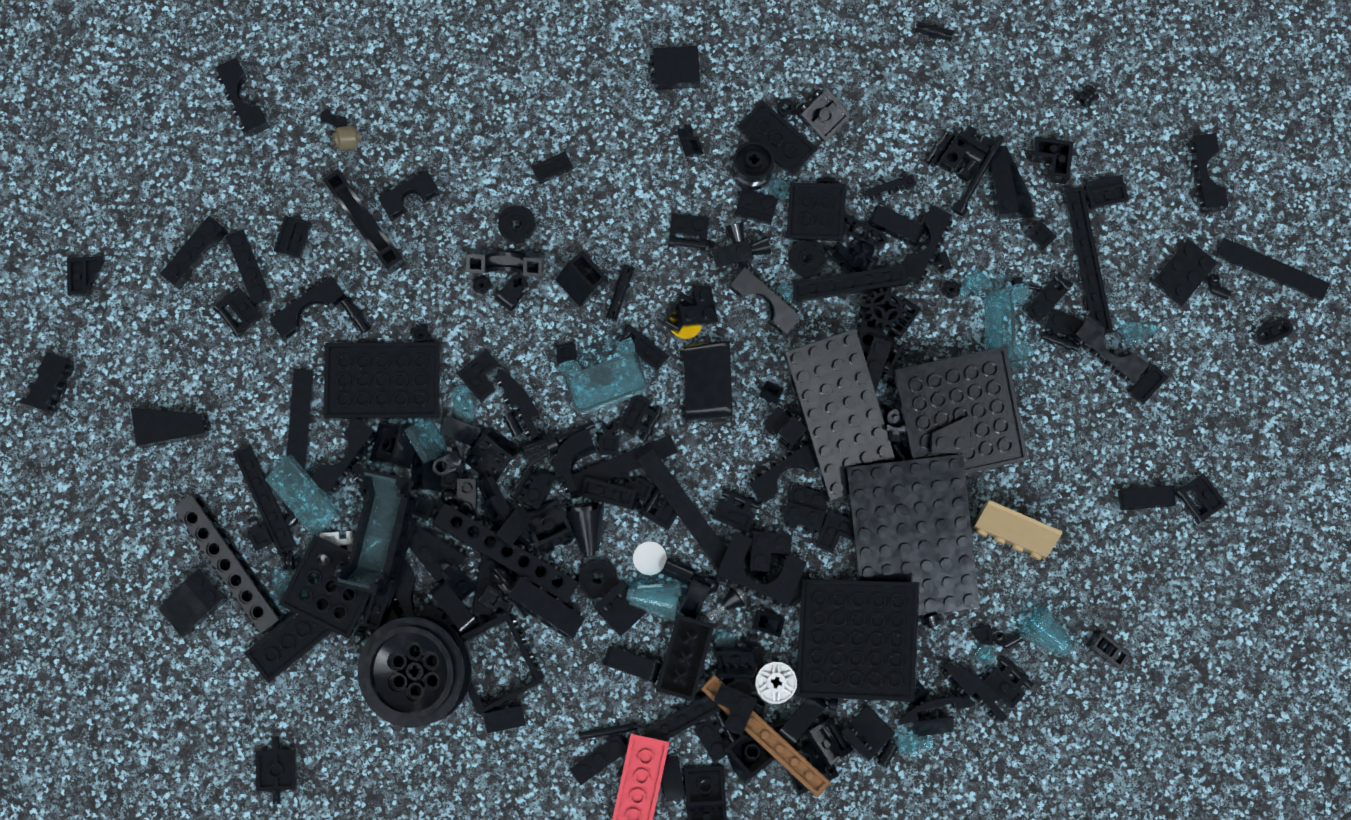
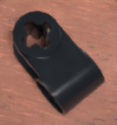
[495,274,528,312]

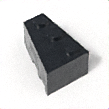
[20,352,74,416]

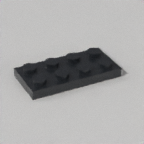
[737,101,818,178]

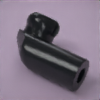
[1207,274,1231,300]
[994,632,1023,649]

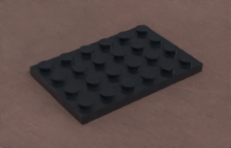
[324,342,440,419]

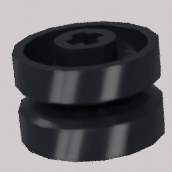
[731,141,775,190]

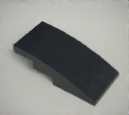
[684,766,727,820]

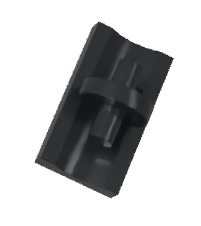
[884,409,906,441]

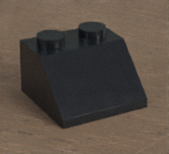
[369,424,420,469]

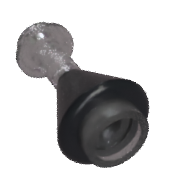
[705,587,747,623]

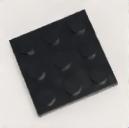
[786,183,847,241]

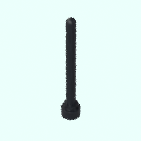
[951,135,1004,217]

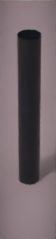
[578,722,638,740]

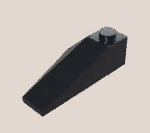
[989,146,1034,220]
[724,719,808,785]

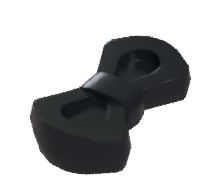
[320,109,347,128]

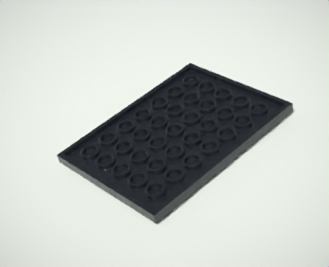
[846,453,980,616]

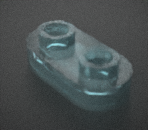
[452,385,475,423]

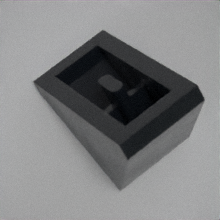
[751,609,785,638]

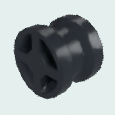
[1076,84,1100,108]

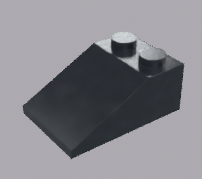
[158,569,228,638]

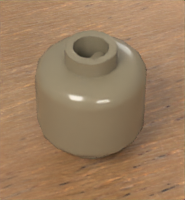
[332,125,361,151]

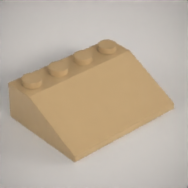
[972,500,1062,560]

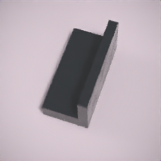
[411,450,443,491]

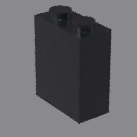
[650,46,700,90]

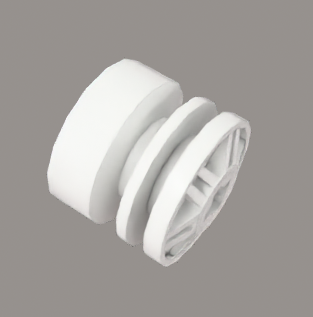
[755,662,797,704]

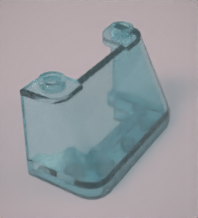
[984,284,1032,368]
[559,338,647,414]

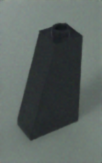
[131,408,211,449]

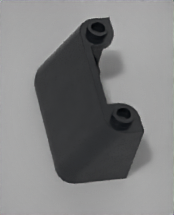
[680,341,733,423]

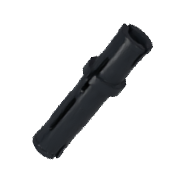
[605,264,635,322]

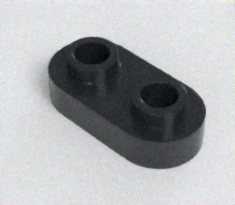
[1254,318,1293,346]

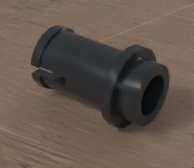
[503,412,524,438]
[877,742,898,768]

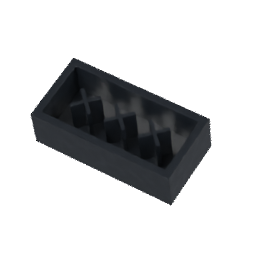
[656,614,715,702]

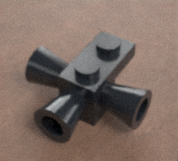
[711,222,771,277]

